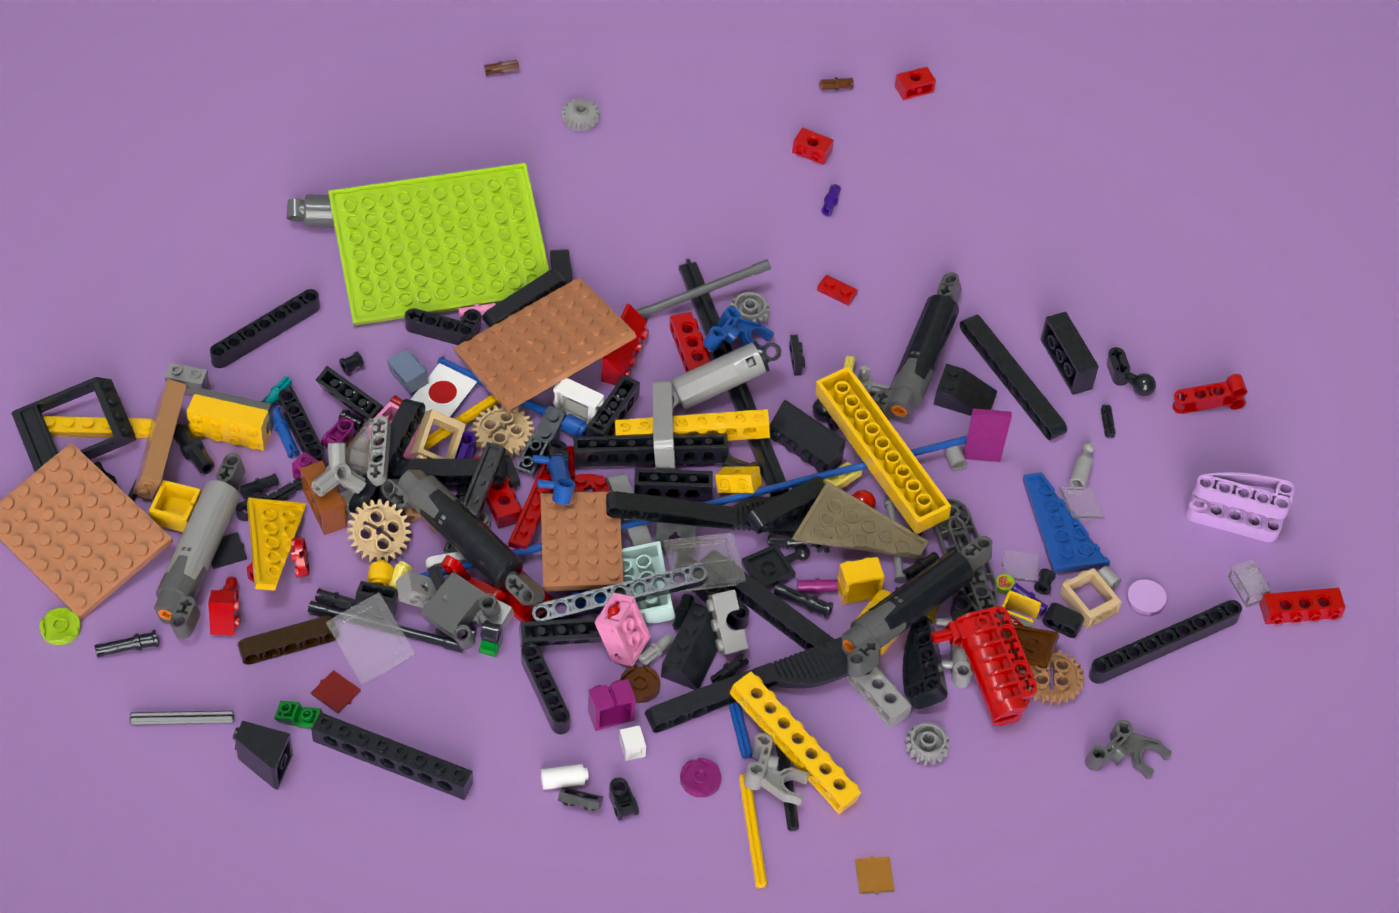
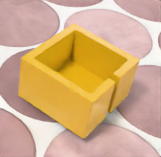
[149,480,201,532]
[837,557,885,605]

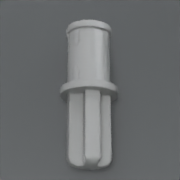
[638,634,674,666]

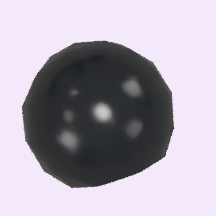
[812,399,832,420]

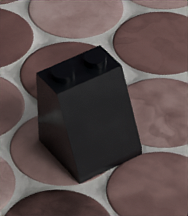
[233,720,293,790]

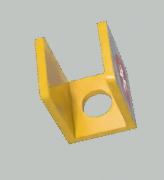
[998,590,1042,628]

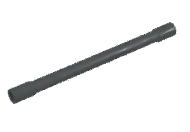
[636,259,771,318]

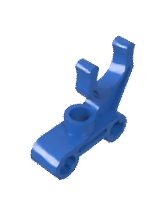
[703,306,774,351]

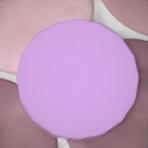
[1126,579,1167,616]

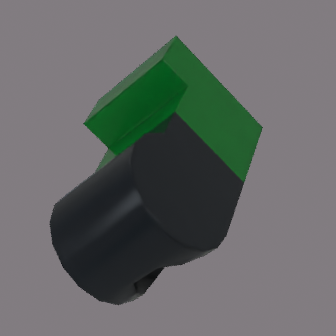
[479,620,503,658]

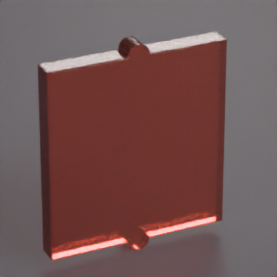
[311,670,361,714]

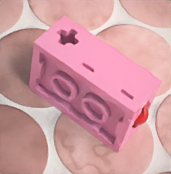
[595,592,651,667]

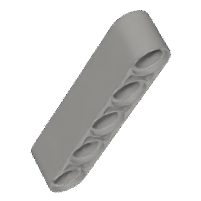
[606,473,652,547]

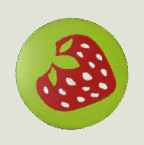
[996,574,1015,594]

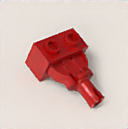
[208,577,241,635]

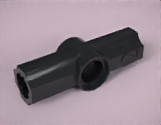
[173,423,215,474]

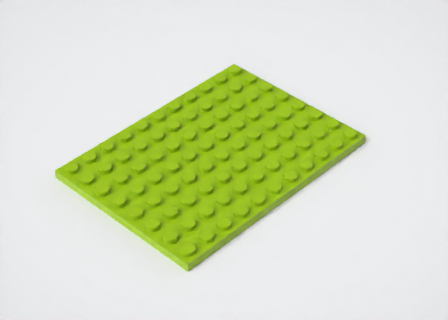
[328,163,549,326]

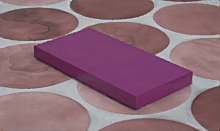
[963,409,1012,462]

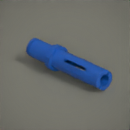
[272,406,300,458]

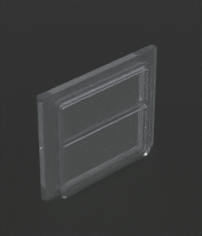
[663,532,746,591]
[326,592,416,685]

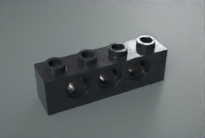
[315,366,384,423]
[586,375,640,437]
[634,469,713,500]
[519,617,602,647]

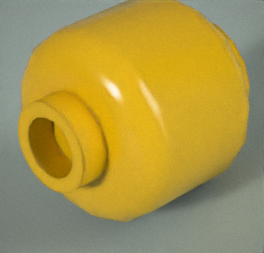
[367,560,394,587]

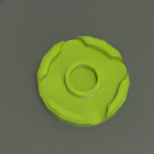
[39,608,81,645]

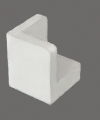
[619,726,646,761]

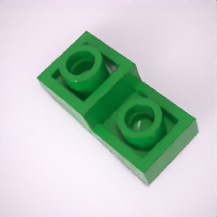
[274,700,323,729]

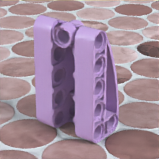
[1186,472,1294,543]

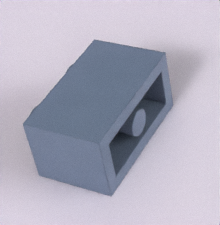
[387,349,429,394]

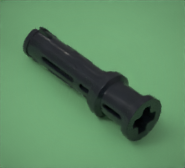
[774,582,834,619]
[95,629,159,658]

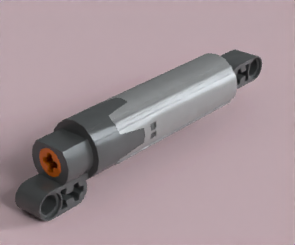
[154,453,245,639]

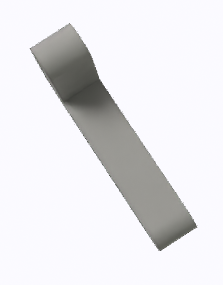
[652,381,676,470]

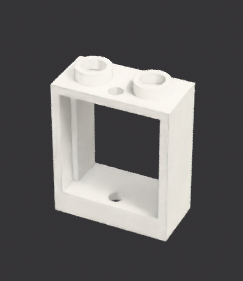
[553,378,604,424]

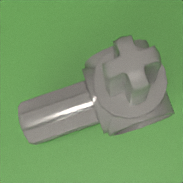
[856,365,890,394]

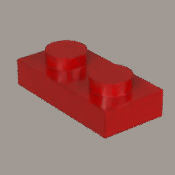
[817,274,858,306]

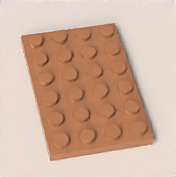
[541,491,623,591]

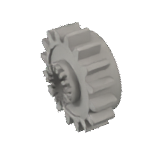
[562,97,600,131]
[730,292,770,324]
[904,722,950,766]

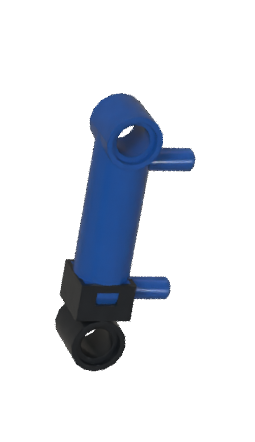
[532,439,575,505]

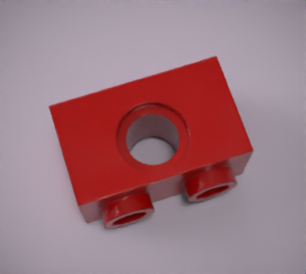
[895,67,936,100]
[792,127,834,165]

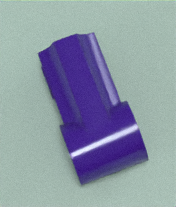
[454,431,476,459]

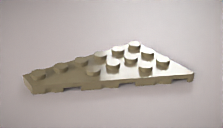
[792,481,928,559]

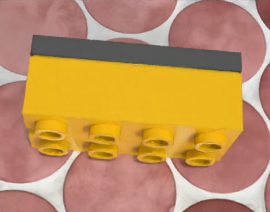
[187,387,274,451]

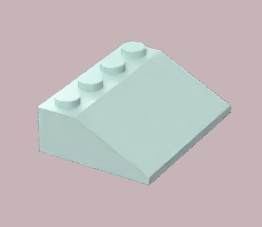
[616,541,675,623]

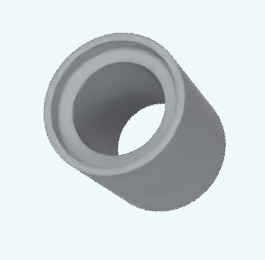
[945,446,968,471]
[1098,566,1121,590]

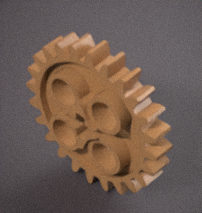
[1020,650,1085,706]

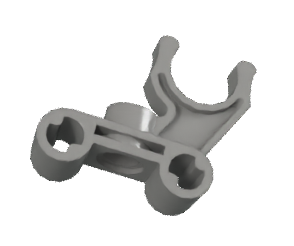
[744,733,809,806]

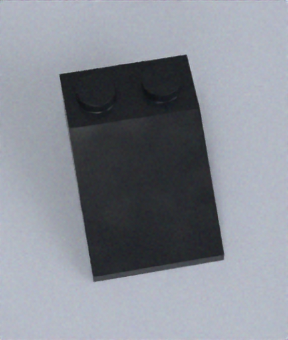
[933,363,997,416]

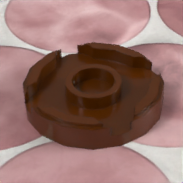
[620,665,660,703]

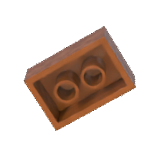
[300,461,348,535]

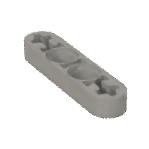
[367,416,391,486]

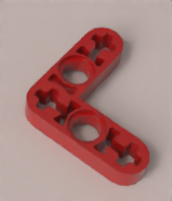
[441,555,507,602]

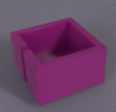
[588,679,636,731]

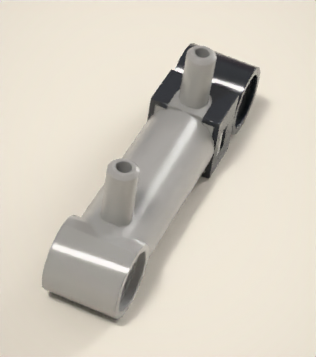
[935,595,973,688]

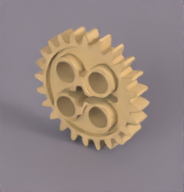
[472,405,534,458]
[346,499,411,563]

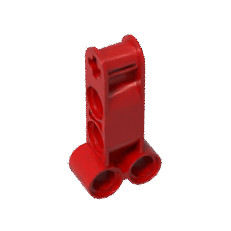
[1172,374,1248,414]

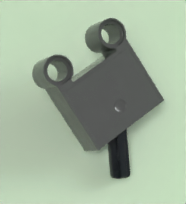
[420,566,501,649]

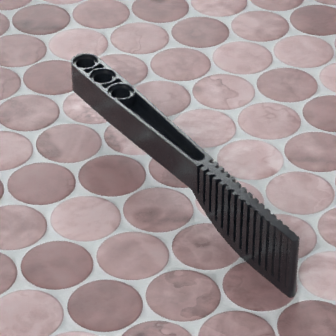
[606,491,811,535]
[644,637,849,733]

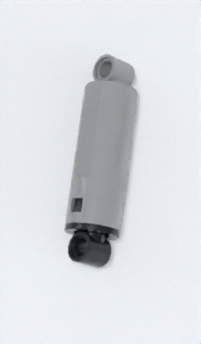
[671,340,782,410]

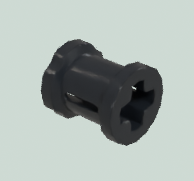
[339,351,364,374]
[1034,568,1056,595]

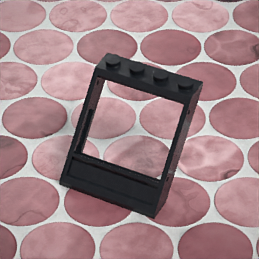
[11,377,137,472]

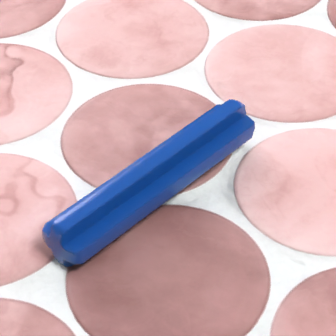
[729,702,753,759]

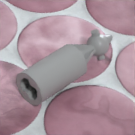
[1069,440,1094,490]

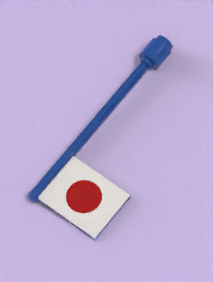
[411,356,588,437]

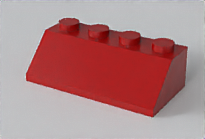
[601,304,649,386]

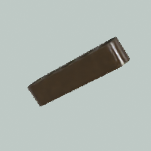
[237,616,340,665]

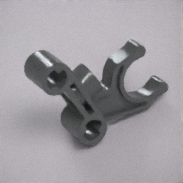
[1085,720,1172,779]

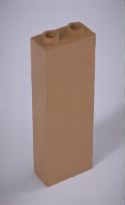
[132,379,186,499]

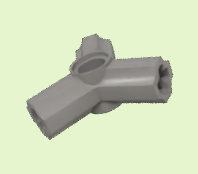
[311,443,366,496]

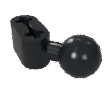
[1107,347,1156,396]

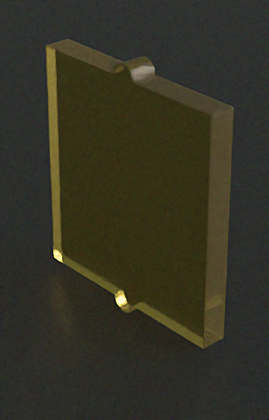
[855,856,895,895]

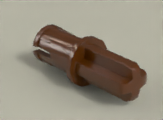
[484,60,519,76]
[819,77,854,91]

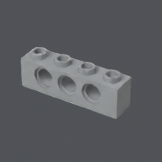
[845,667,912,729]

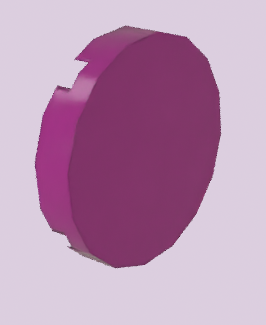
[680,758,722,798]

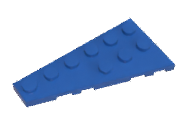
[1023,473,1110,573]

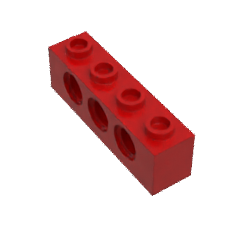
[669,312,710,372]
[472,456,522,529]
[1259,588,1346,625]

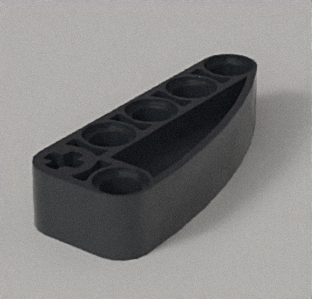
[902,616,948,710]

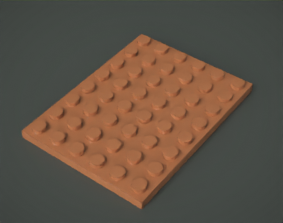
[453,277,636,412]
[0,442,173,620]

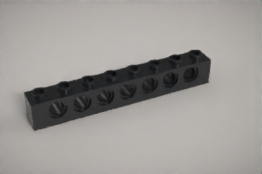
[573,434,729,467]
[311,712,473,800]

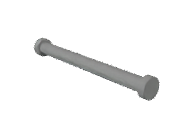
[884,500,906,583]

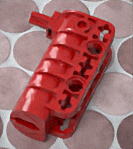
[931,606,1038,726]

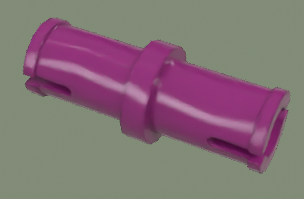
[797,578,838,594]

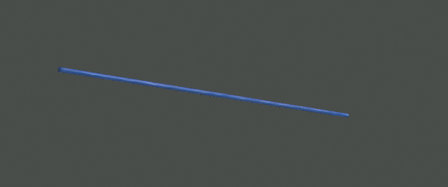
[420,435,967,578]

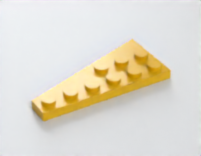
[247,498,307,591]

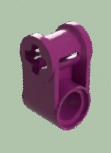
[321,417,355,447]

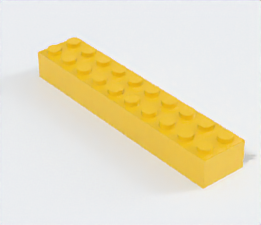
[815,366,951,535]

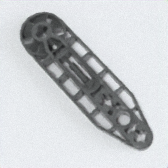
[933,499,997,617]

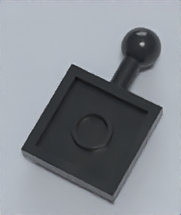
[742,544,810,589]

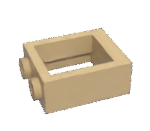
[411,409,466,459]
[1059,568,1122,629]

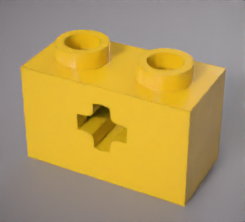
[715,467,762,493]

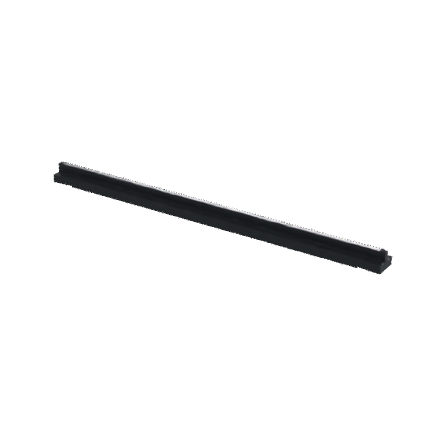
[678,259,789,497]

